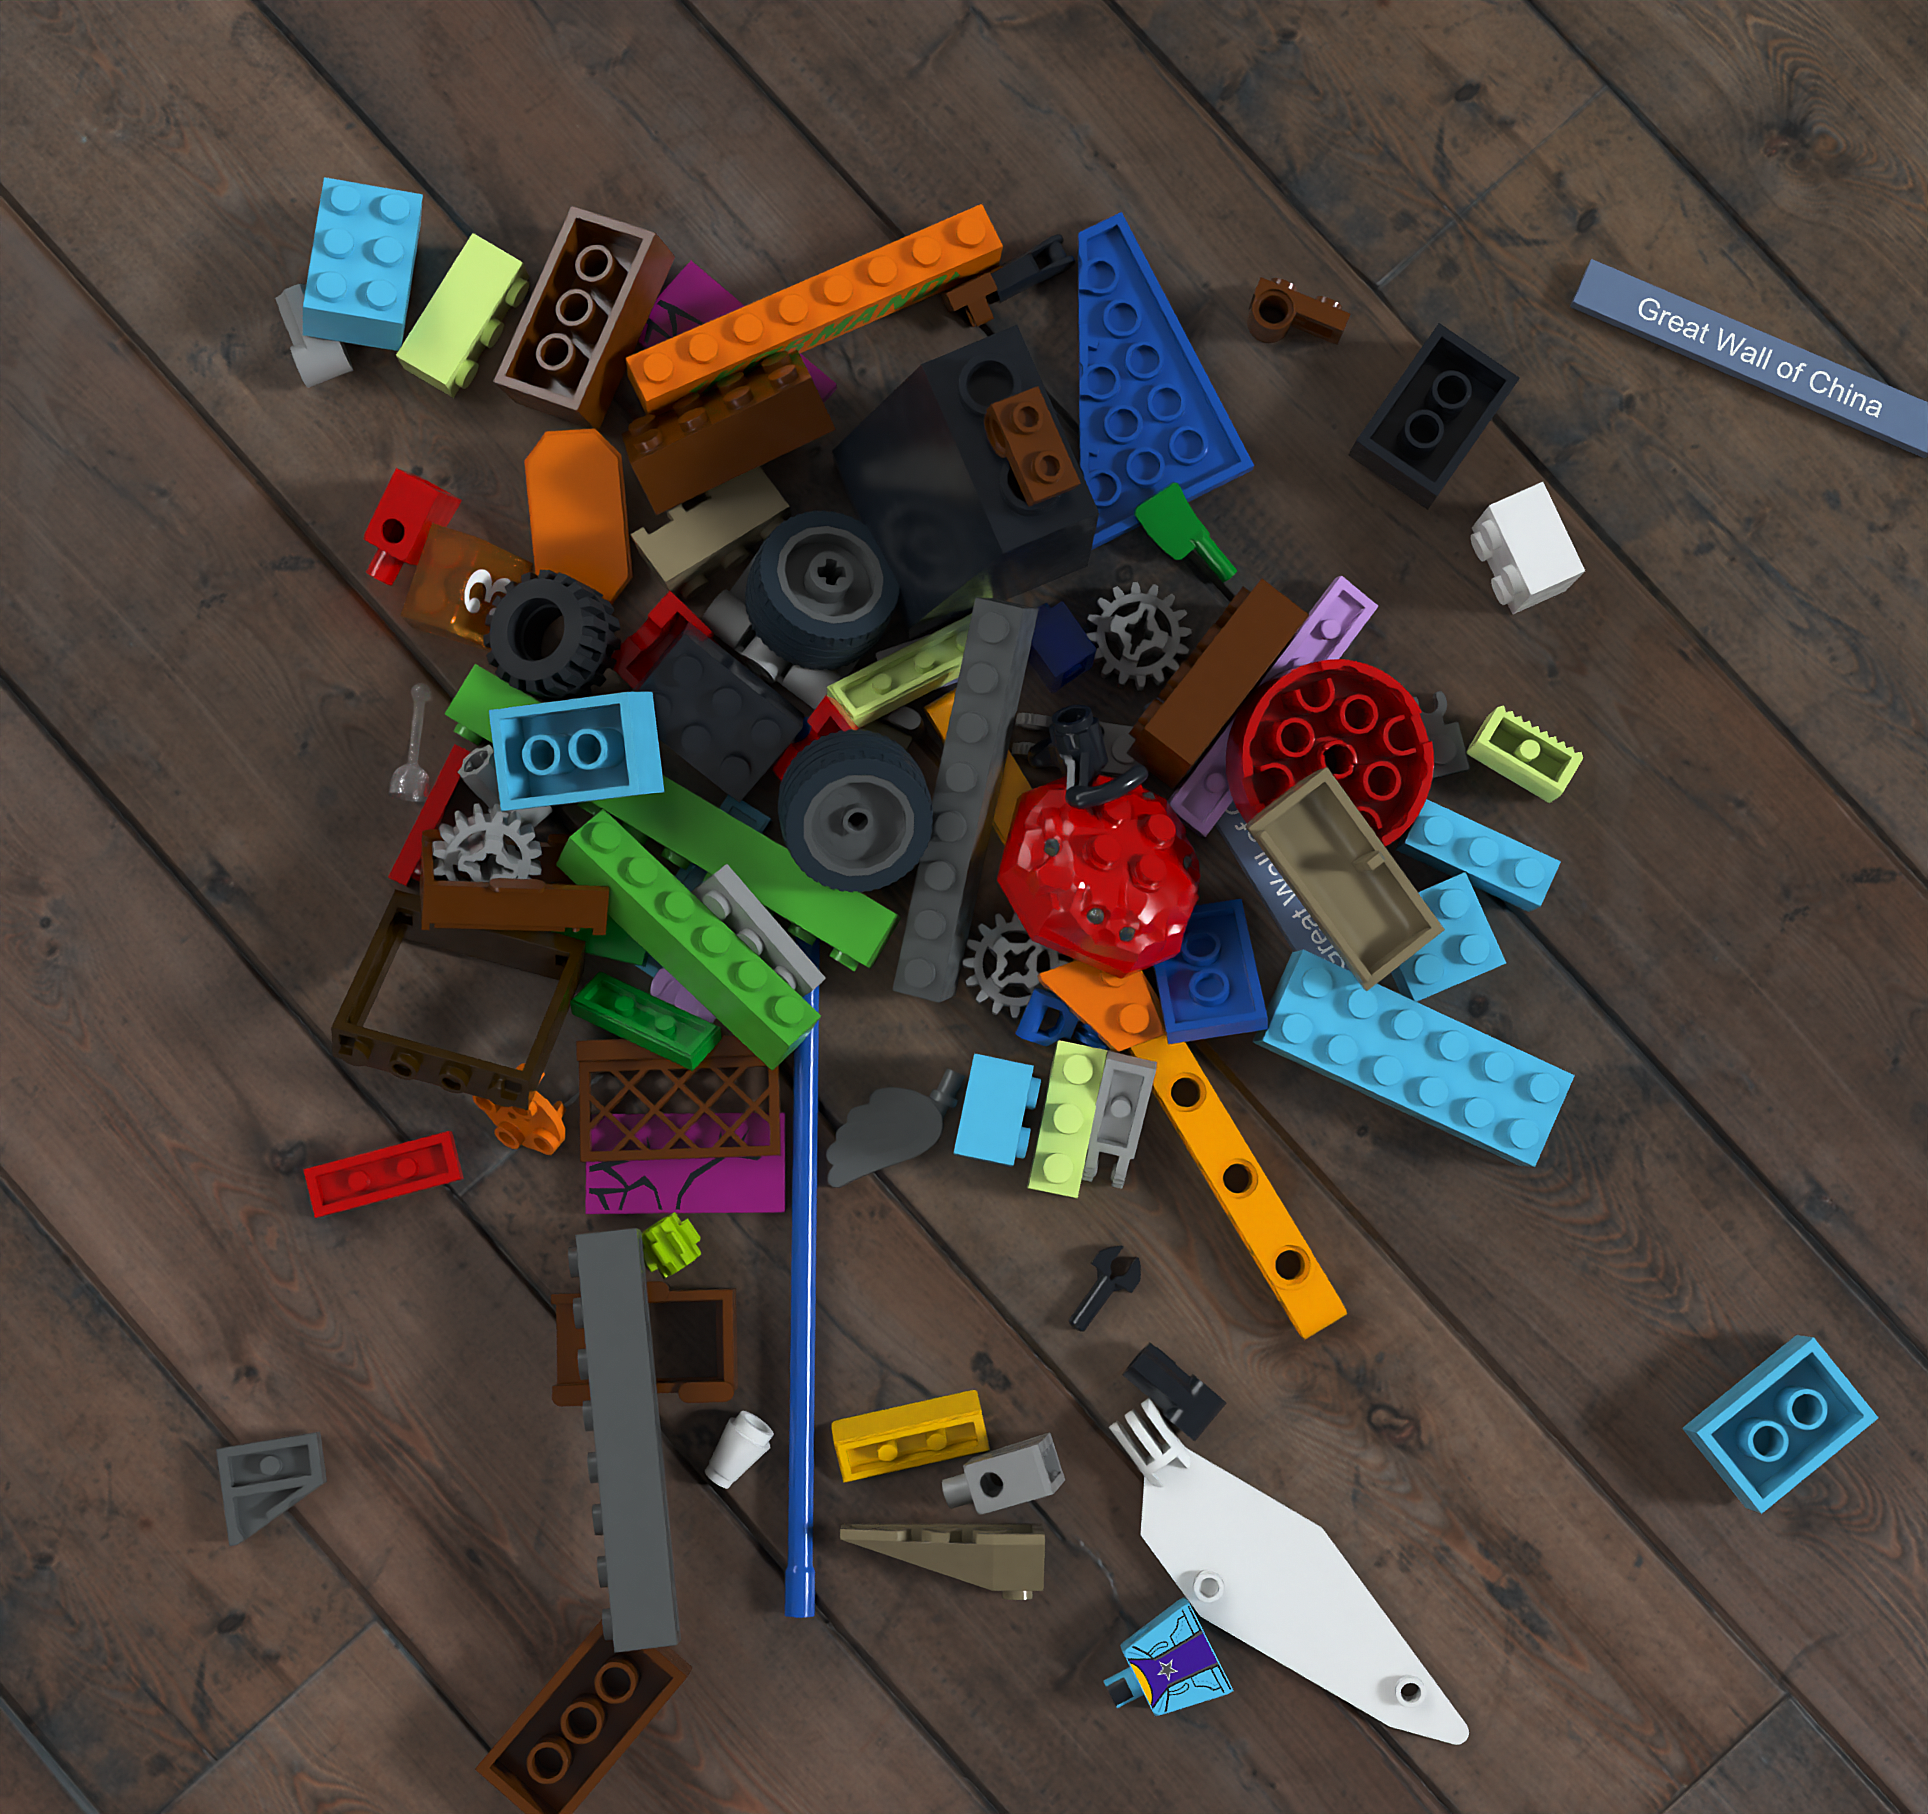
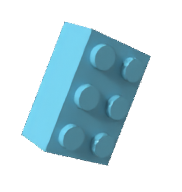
[303,177,423,351]
[489,692,664,811]
[1682,1335,1878,1514]

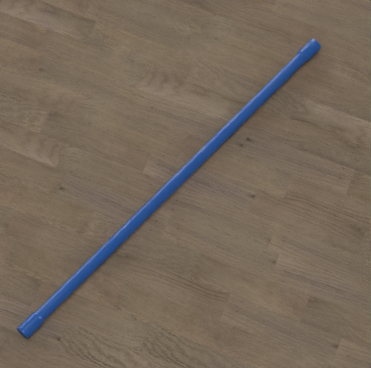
[785,717,820,1618]

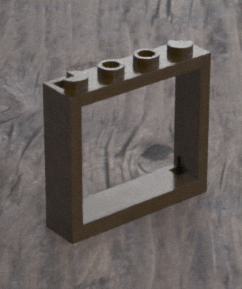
[331,889,586,1110]

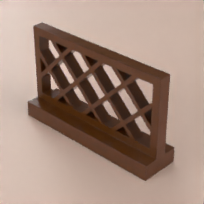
[576,1036,781,1163]

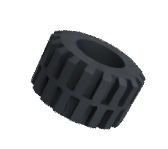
[483,570,621,702]

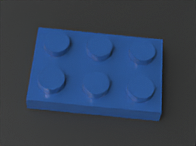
[1153,899,1268,1044]

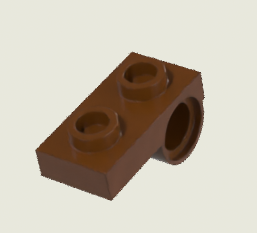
[1247,277,1351,345]
[984,386,1081,507]

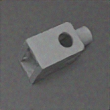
[942,1432,1065,1515]

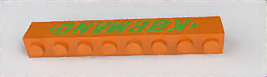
[626,204,1003,417]

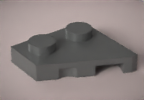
[216,1431,327,1546]

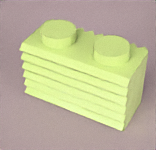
[1466,706,1583,803]

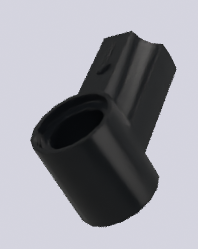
[1122,1342,1227,1442]

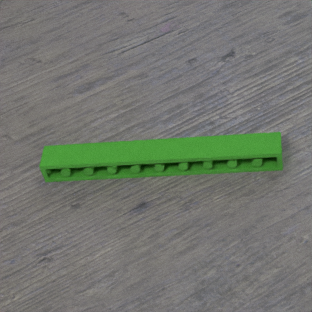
[445,664,901,971]

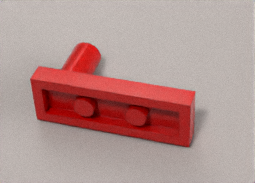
[388,744,471,888]

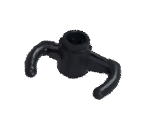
[1027,705,1148,809]

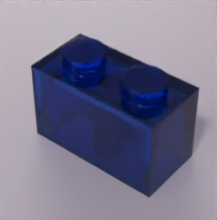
[1028,601,1097,694]

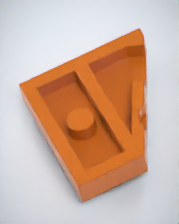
[1037,960,1165,1053]

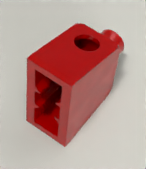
[363,468,462,586]

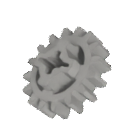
[1084,582,1192,691]
[432,803,542,882]
[963,912,1068,1019]

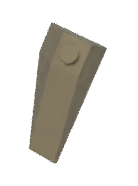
[840,1523,1045,1600]

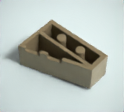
[630,466,792,600]

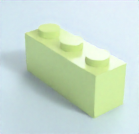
[396,233,529,398]
[1027,1040,1107,1198]

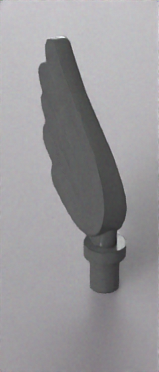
[826,1068,965,1188]

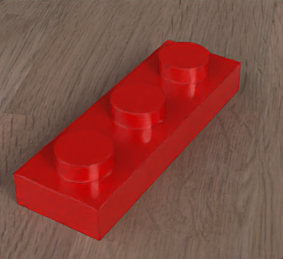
[303,1131,464,1218]

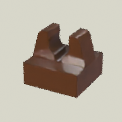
[940,272,998,327]

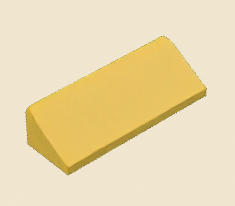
[831,1390,990,1483]

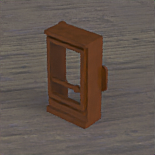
[420,829,609,935]
[551,1281,738,1407]

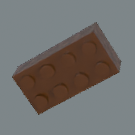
[493,206,675,431]
[621,350,836,515]
[1126,579,1309,789]
[475,1619,693,1814]

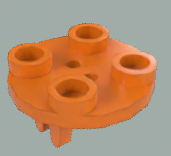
[472,1063,566,1155]

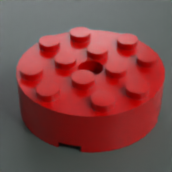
[1226,659,1434,847]

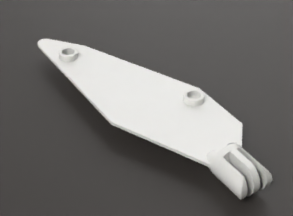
[1109,1398,1469,1745]

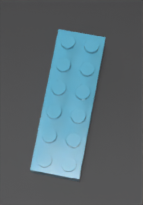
[1253,949,1575,1167]

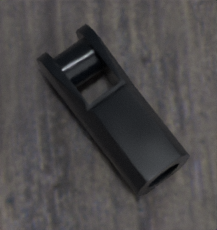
[989,234,1076,304]

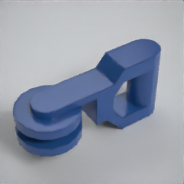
[1015,988,1110,1051]

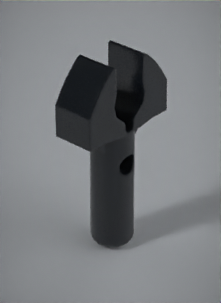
[1069,1245,1141,1332]

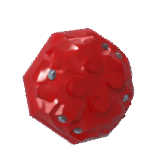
[997,774,1201,979]

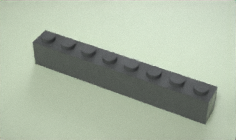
[893,597,1039,1003]
[568,1228,681,1653]

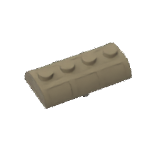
[1246,767,1445,991]

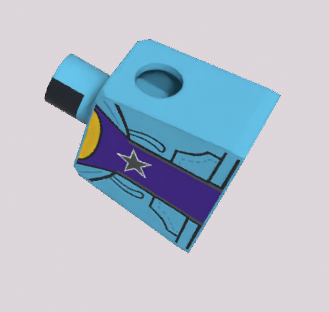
[1103,1597,1234,1716]

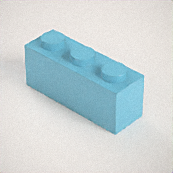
[1396,799,1561,912]

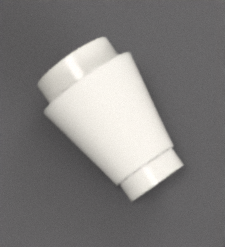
[704,1411,774,1489]

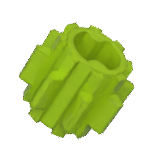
[642,1212,701,1279]

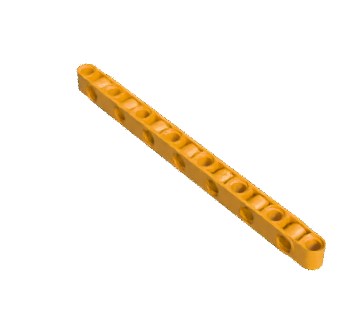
[923,688,1347,1340]

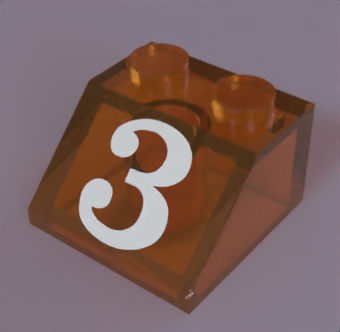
[400,523,534,652]

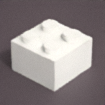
[1471,482,1585,614]

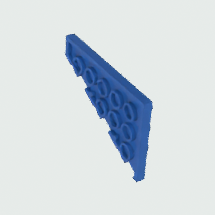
[1078,212,1254,550]

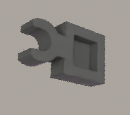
[1413,691,1470,780]

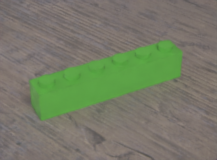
[556,809,821,1071]

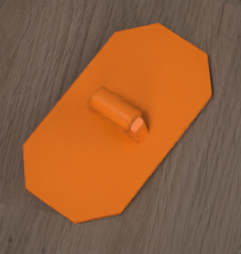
[524,428,633,605]

